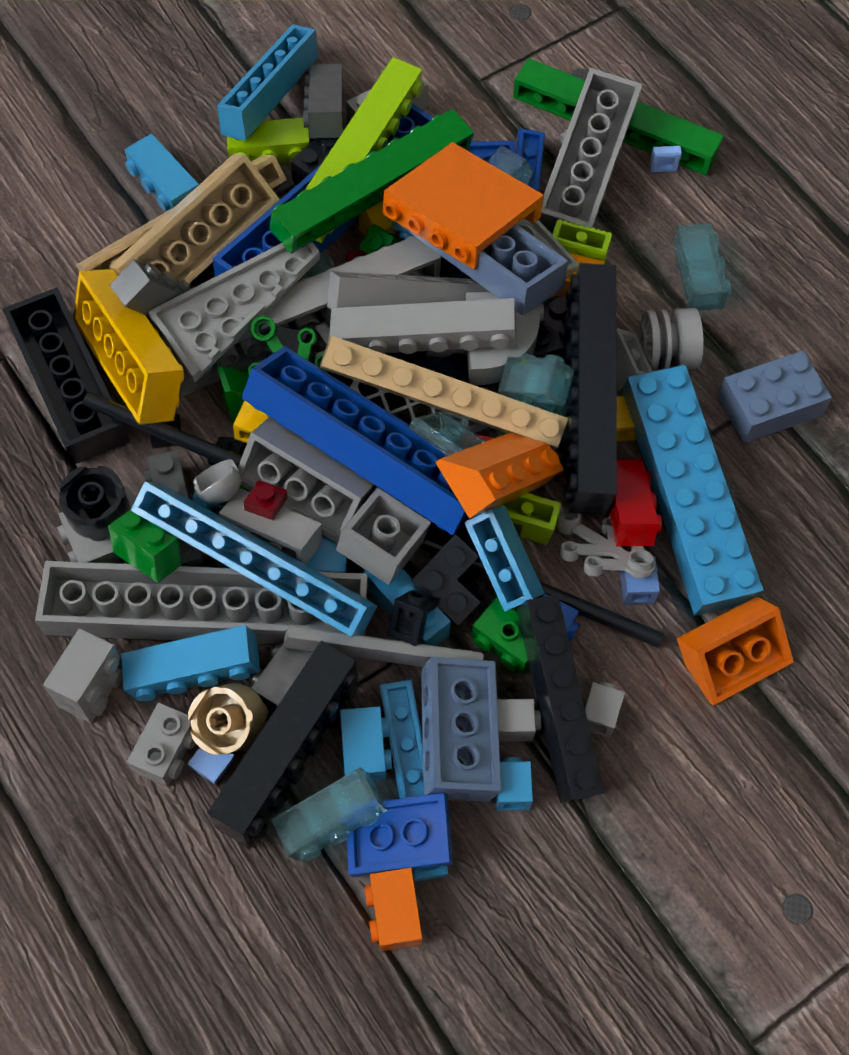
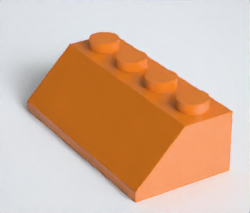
[435,433,564,519]

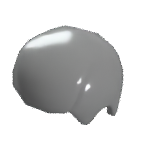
[194,459,242,504]

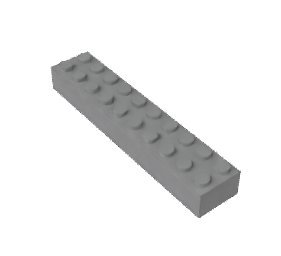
[161,235,441,398]
[35,561,368,644]

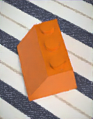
[677,596,794,706]

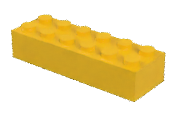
[73,269,184,425]

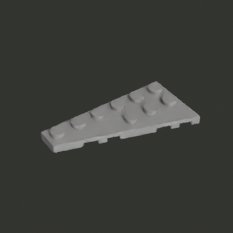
[148,242,320,383]

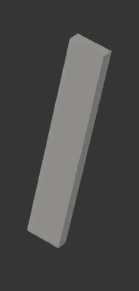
[283,625,484,667]

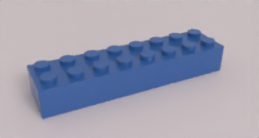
[241,346,469,535]

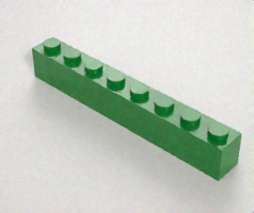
[513,58,724,176]
[269,109,475,254]

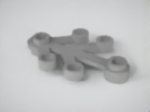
[556,507,656,578]

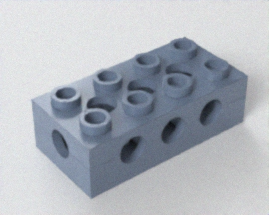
[421,656,501,802]

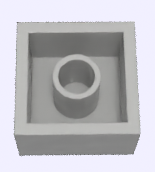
[336,487,431,585]
[43,628,123,723]

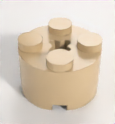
[188,683,268,755]

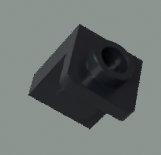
[387,590,438,646]

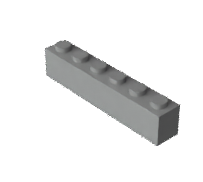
[327,271,489,309]
[330,298,517,354]

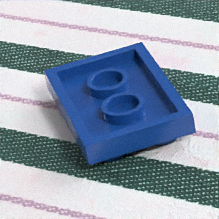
[345,793,453,877]

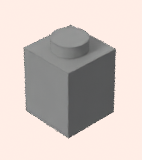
[585,682,625,738]
[497,699,541,742]

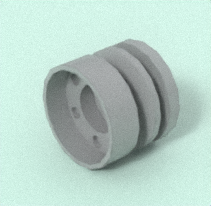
[639,307,703,372]

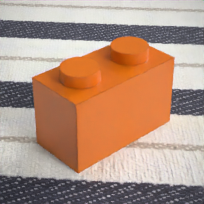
[364,868,422,952]

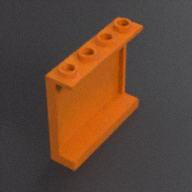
[383,142,544,270]

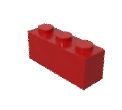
[609,459,662,547]

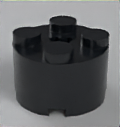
[59,465,131,542]

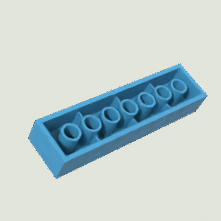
[622,365,764,616]

